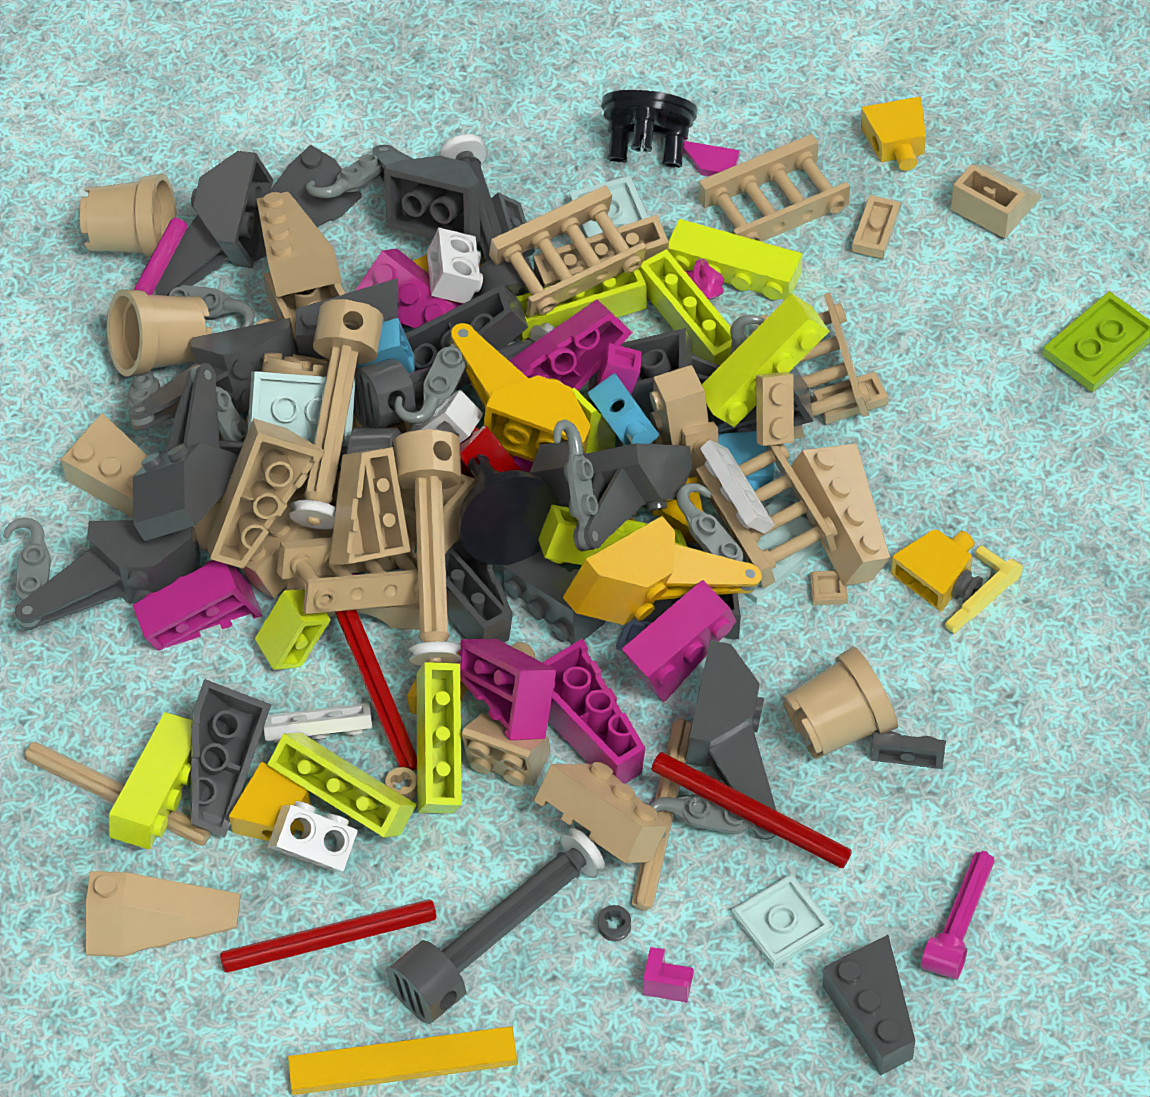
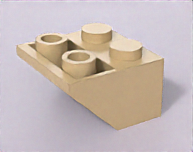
[951,164,1041,239]
[462,713,551,787]

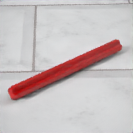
[334,609,417,771]
[651,752,852,868]
[220,899,437,973]

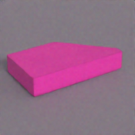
[683,141,740,177]

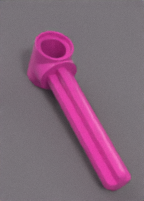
[107,217,188,317]
[921,850,995,980]

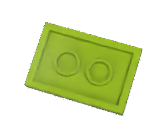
[1042,291,1150,393]

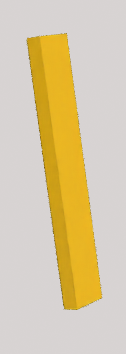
[288,1026,518,1095]

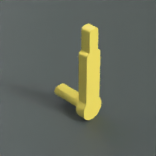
[945,546,1023,634]

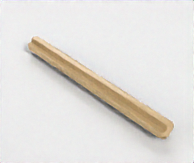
[632,719,692,911]
[25,742,212,846]

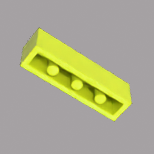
[669,219,803,300]
[639,249,732,366]
[516,268,647,341]
[702,293,830,427]
[538,505,687,566]
[416,662,462,814]
[109,712,192,850]
[267,733,417,838]

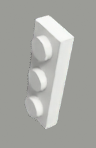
[700,440,775,534]
[264,703,372,743]

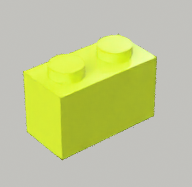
[255,589,331,670]

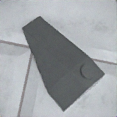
[254,144,362,262]
[190,679,272,838]

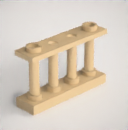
[699,134,850,242]
[489,185,646,318]
[756,292,871,439]
[696,443,838,589]
[277,535,419,614]

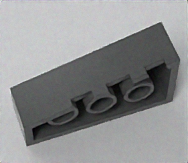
[405,284,528,411]

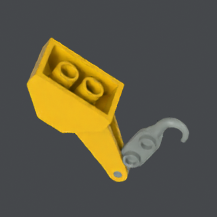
[394,323,591,462]
[563,483,762,625]

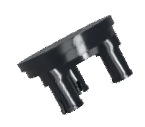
[601,90,698,168]
[457,454,560,565]

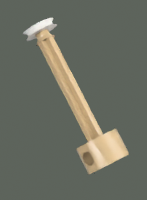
[288,299,384,530]
[393,429,462,666]

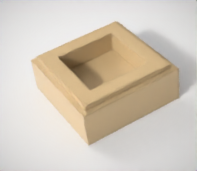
[810,570,848,606]

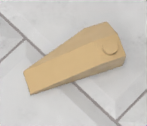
[85,871,241,957]

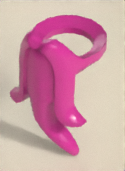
[683,259,725,300]

